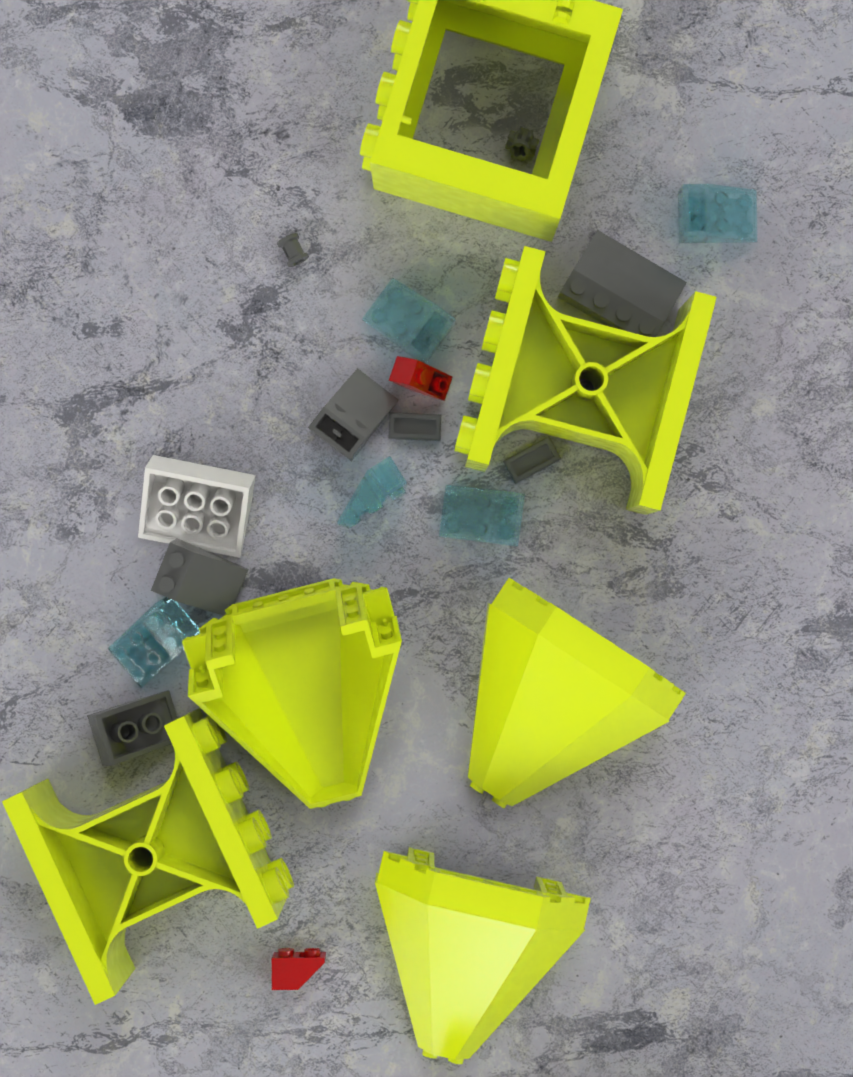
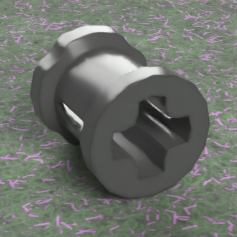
[277,233,309,267]

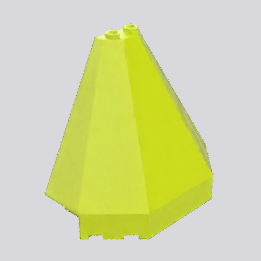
[182,578,402,809]
[468,578,686,809]
[375,847,591,1064]

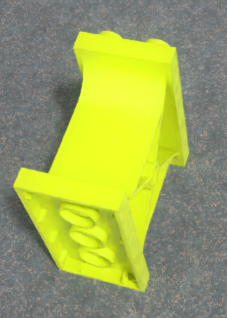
[454,246,717,515]
[2,708,294,1005]

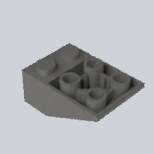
[308,368,399,462]

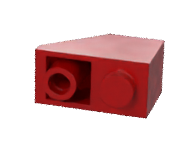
[388,356,453,401]
[271,948,326,990]

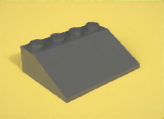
[558,230,687,337]

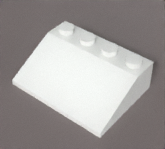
[138,455,256,558]

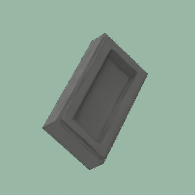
[388,412,442,441]
[503,436,561,484]

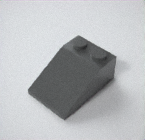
[151,538,249,616]
[87,690,178,766]

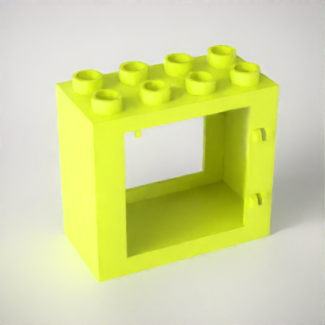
[360,0,623,242]

